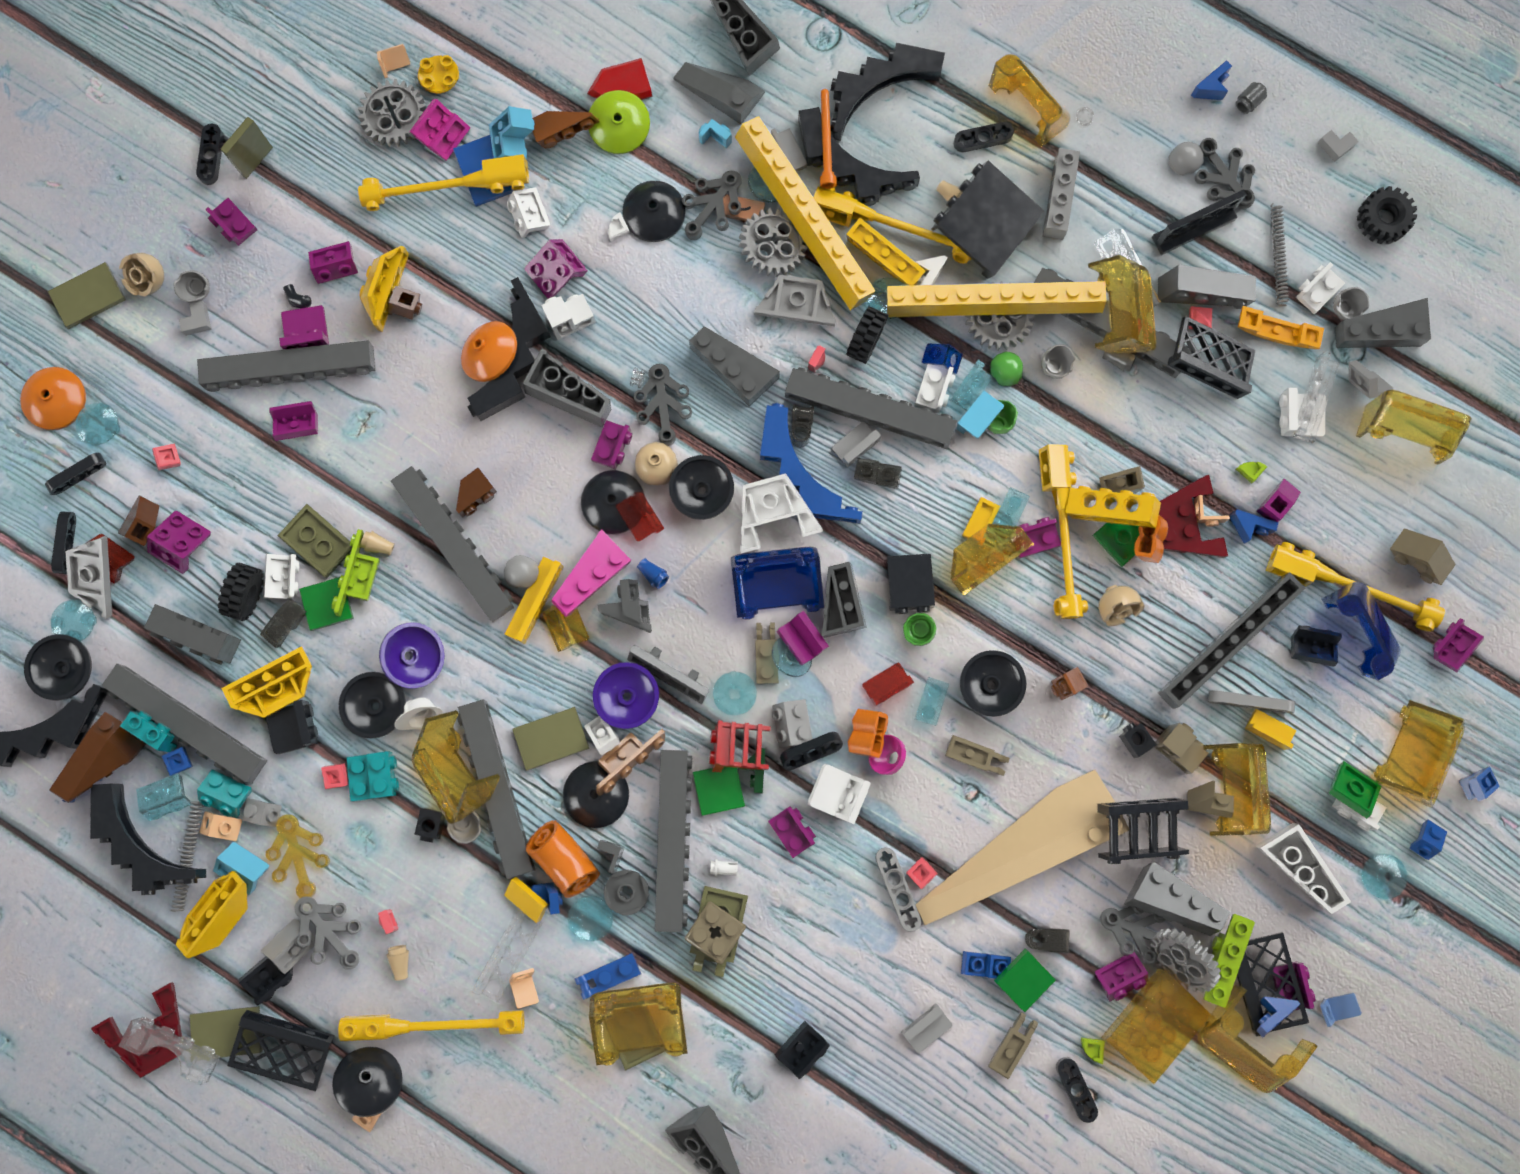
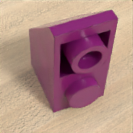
[1256,479,1301,522]

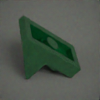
[738,748,765,793]

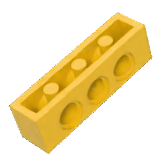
[1065,486,1161,528]

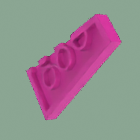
[551,529,631,617]

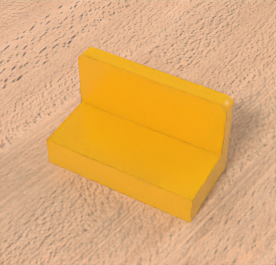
[1245,709,1296,750]

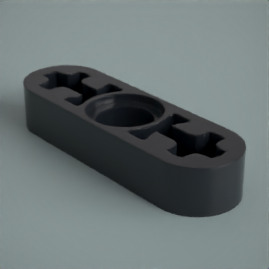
[953,122,1014,152]
[196,123,224,185]
[45,453,106,495]
[51,511,76,574]
[780,732,843,770]
[1056,1057,1098,1123]

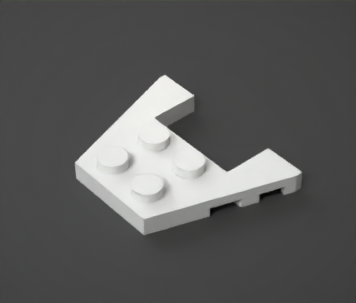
[740,473,823,553]

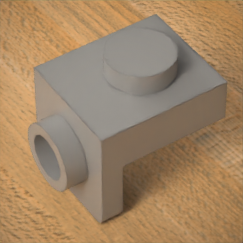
[242,798,282,827]

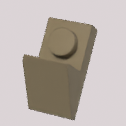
[1099,466,1145,494]
[1187,781,1234,818]

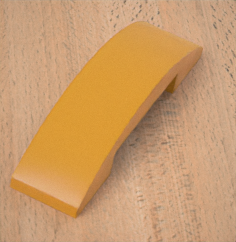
[1238,306,1324,349]

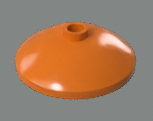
[461,321,517,382]
[20,367,86,430]

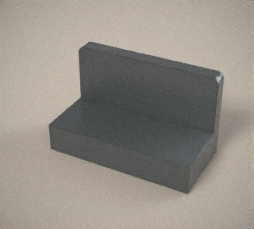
[597,840,625,874]

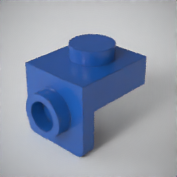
[1410,819,1447,860]
[532,882,563,915]

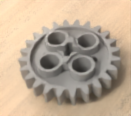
[358,79,426,147]
[739,208,807,277]
[965,281,1035,351]
[1150,928,1221,993]

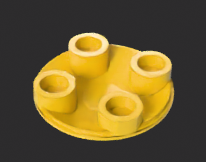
[418,55,459,94]

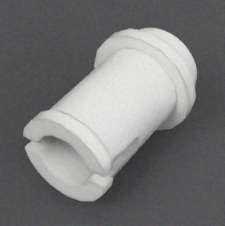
[710,859,738,877]

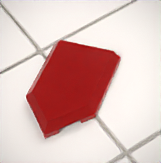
[587,58,653,100]

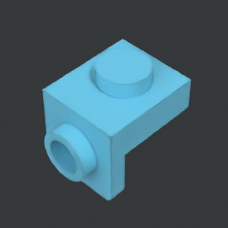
[698,119,732,149]

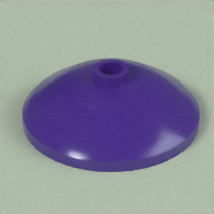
[379,622,445,689]
[593,662,659,729]

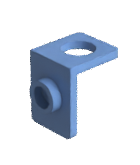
[1320,993,1362,1027]

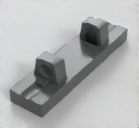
[627,645,710,704]

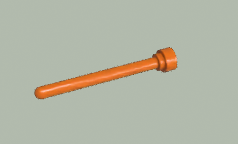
[820,89,837,189]

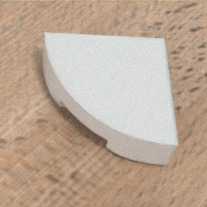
[608,213,630,241]

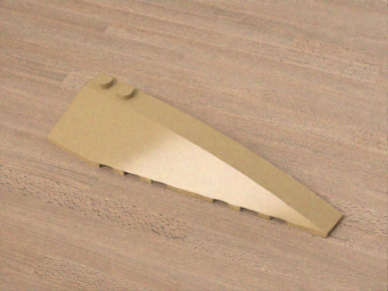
[915,770,1129,925]

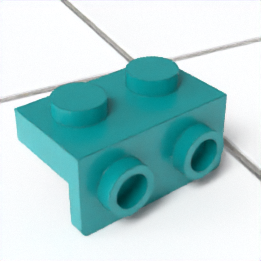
[197,769,252,818]

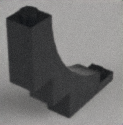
[467,277,551,421]
[0,684,108,767]

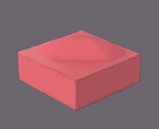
[1188,306,1213,329]
[808,345,826,373]
[152,444,181,470]
[321,763,349,789]
[906,857,938,889]
[378,909,399,934]

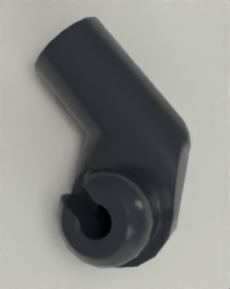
[283,284,312,309]

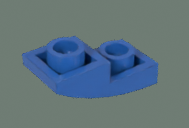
[961,951,1011,979]

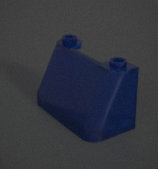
[731,546,824,620]
[1321,582,1401,680]

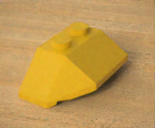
[359,246,409,332]
[221,646,312,718]
[176,871,248,958]

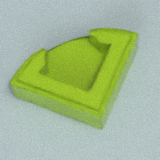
[1235,462,1268,484]
[1081,1037,1105,1064]

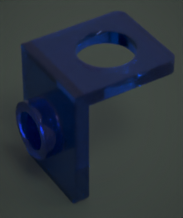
[921,343,963,374]

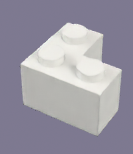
[541,294,596,340]

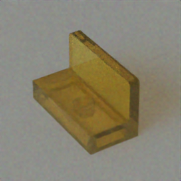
[542,605,589,652]

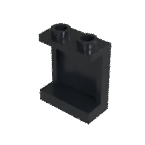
[886,554,935,614]

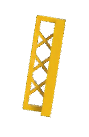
[846,218,926,286]
[505,556,564,644]

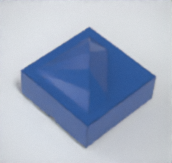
[161,747,193,776]

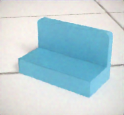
[957,391,1004,439]
[213,842,269,895]

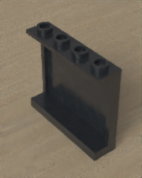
[931,160,1044,279]

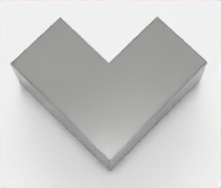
[1318,130,1359,162]
[179,301,212,336]

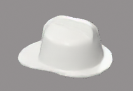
[395,697,443,730]

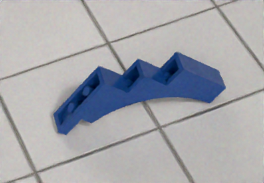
[760,403,863,524]

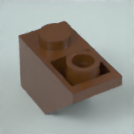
[456,468,497,518]
[118,495,160,546]

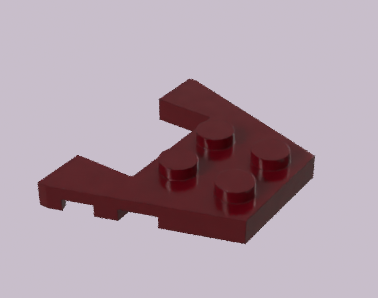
[1159,475,1228,558]
[91,982,184,1078]

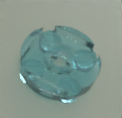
[713,671,757,716]

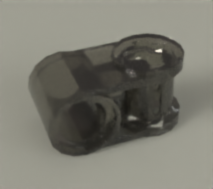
[791,404,814,448]
[1025,929,1070,953]

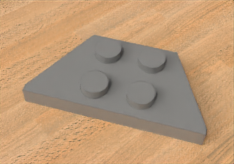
[754,275,836,327]
[66,536,112,619]

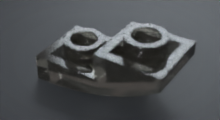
[854,458,902,489]
[260,599,307,648]

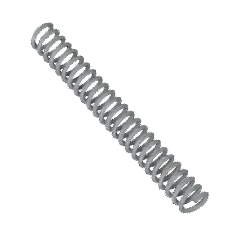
[1270,203,1289,306]
[171,801,204,912]

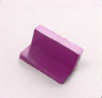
[777,611,829,665]

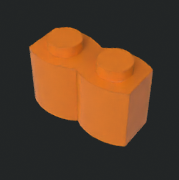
[1134,515,1168,563]
[848,709,888,758]

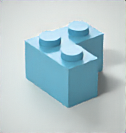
[489,106,534,159]

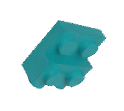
[120,710,178,752]
[346,751,399,802]

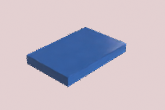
[453,135,514,207]

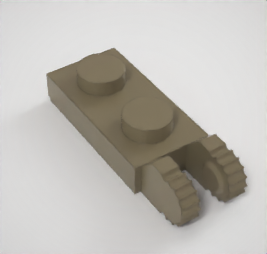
[755,622,779,684]
[945,735,1010,776]
[988,1012,1038,1079]

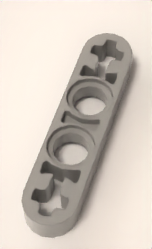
[1208,690,1295,713]
[875,847,921,932]

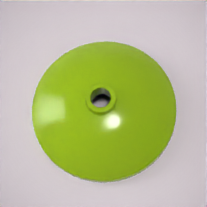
[589,90,650,154]

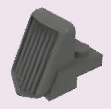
[597,579,652,633]

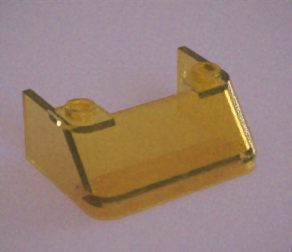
[1088,254,1156,354]
[1356,390,1472,465]
[412,710,500,824]
[1203,743,1271,836]
[1198,985,1318,1093]

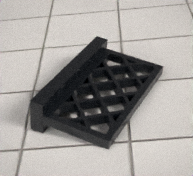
[1151,189,1246,255]
[1167,316,1256,399]
[1237,932,1309,1037]
[227,1010,335,1091]

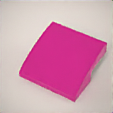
[409,99,471,161]

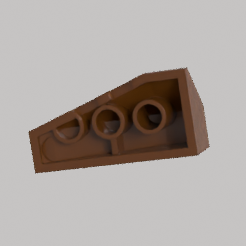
[49,712,146,803]

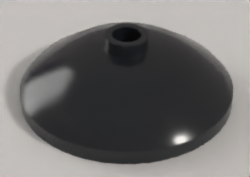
[622,181,686,242]
[669,455,734,520]
[581,470,646,534]
[24,634,92,701]
[960,650,1027,717]
[339,672,406,738]
[563,761,629,828]
[332,1047,403,1117]

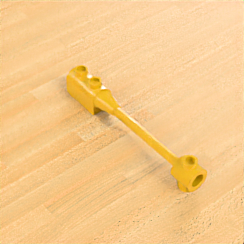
[358,154,529,211]
[813,186,972,264]
[1039,444,1088,619]
[1265,542,1445,632]
[338,1010,525,1041]

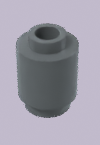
[1236,82,1267,114]

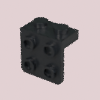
[266,700,318,754]

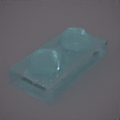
[991,487,1030,536]
[915,677,949,726]

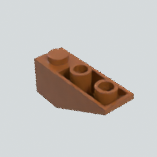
[532,111,600,149]
[1051,667,1088,700]

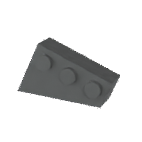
[821,562,867,638]

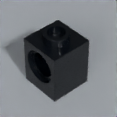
[1119,722,1157,758]
[414,808,446,843]

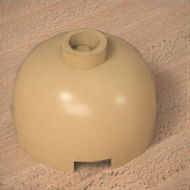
[119,253,164,296]
[635,442,678,485]
[1098,585,1145,626]

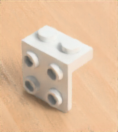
[1279,388,1325,437]
[808,764,871,824]

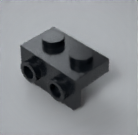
[1291,625,1342,667]
[239,956,293,1006]
[774,1021,830,1079]

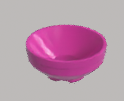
[869,735,906,775]

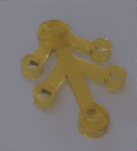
[266,814,330,898]

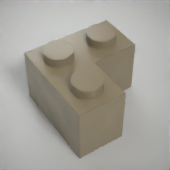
[1390,528,1456,585]
[1155,723,1209,774]

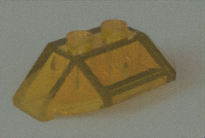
[950,524,1034,596]

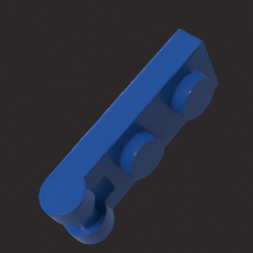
[575,953,642,1000]

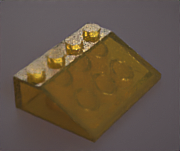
[1101,968,1211,1084]

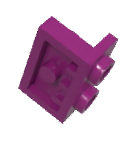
[205,197,257,246]
[308,241,358,284]
[591,420,633,470]
[1011,517,1061,559]
[768,806,816,858]
[1095,952,1149,1002]

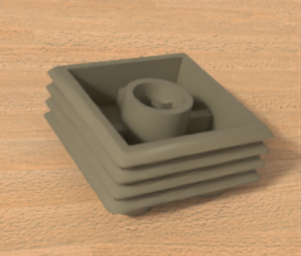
[685,901,746,964]

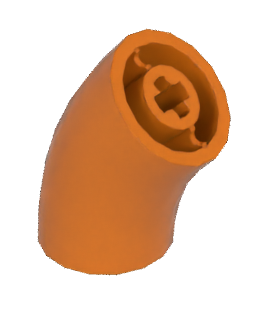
[526,820,600,898]

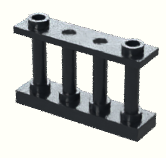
[1097,798,1189,864]

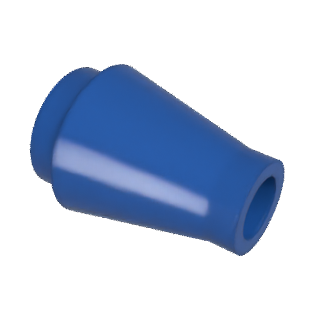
[637,558,669,589]

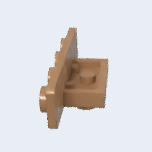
[596,729,665,796]

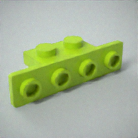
[332,529,380,617]
[1203,914,1255,1008]

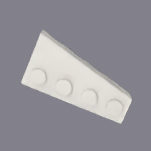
[1256,823,1351,914]

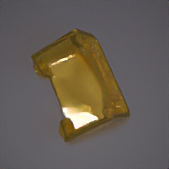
[988,54,1071,147]
[1374,700,1465,808]
[589,983,688,1066]

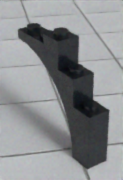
[830,43,945,141]
[798,107,920,206]
[90,783,207,895]

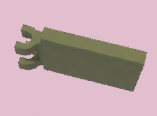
[689,886,748,977]

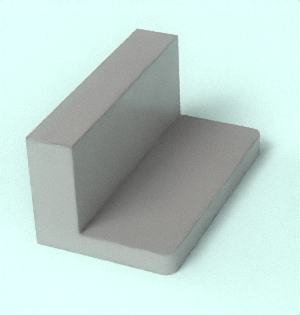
[771,128,807,172]
[1349,360,1393,399]
[832,422,881,468]
[261,919,315,974]
[901,1003,953,1053]

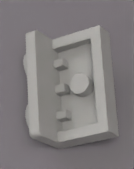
[772,699,812,748]

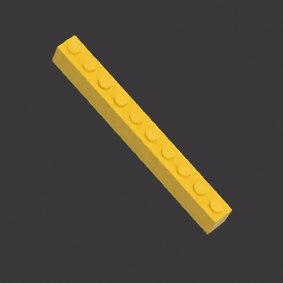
[735,116,875,310]
[887,281,1107,317]

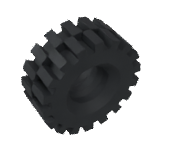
[1357,186,1417,244]
[846,306,889,364]
[218,563,264,621]

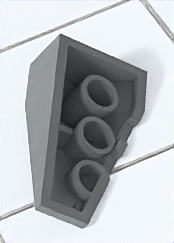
[673,62,765,124]

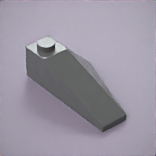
[665,1105,740,1174]

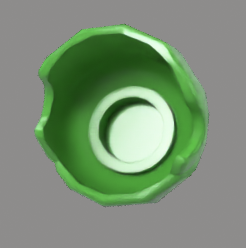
[990,351,1023,386]
[987,400,1018,434]
[903,613,937,646]

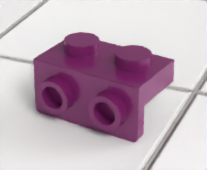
[269,401,318,441]
[1433,618,1484,673]
[1272,961,1316,1010]

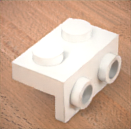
[263,554,299,600]

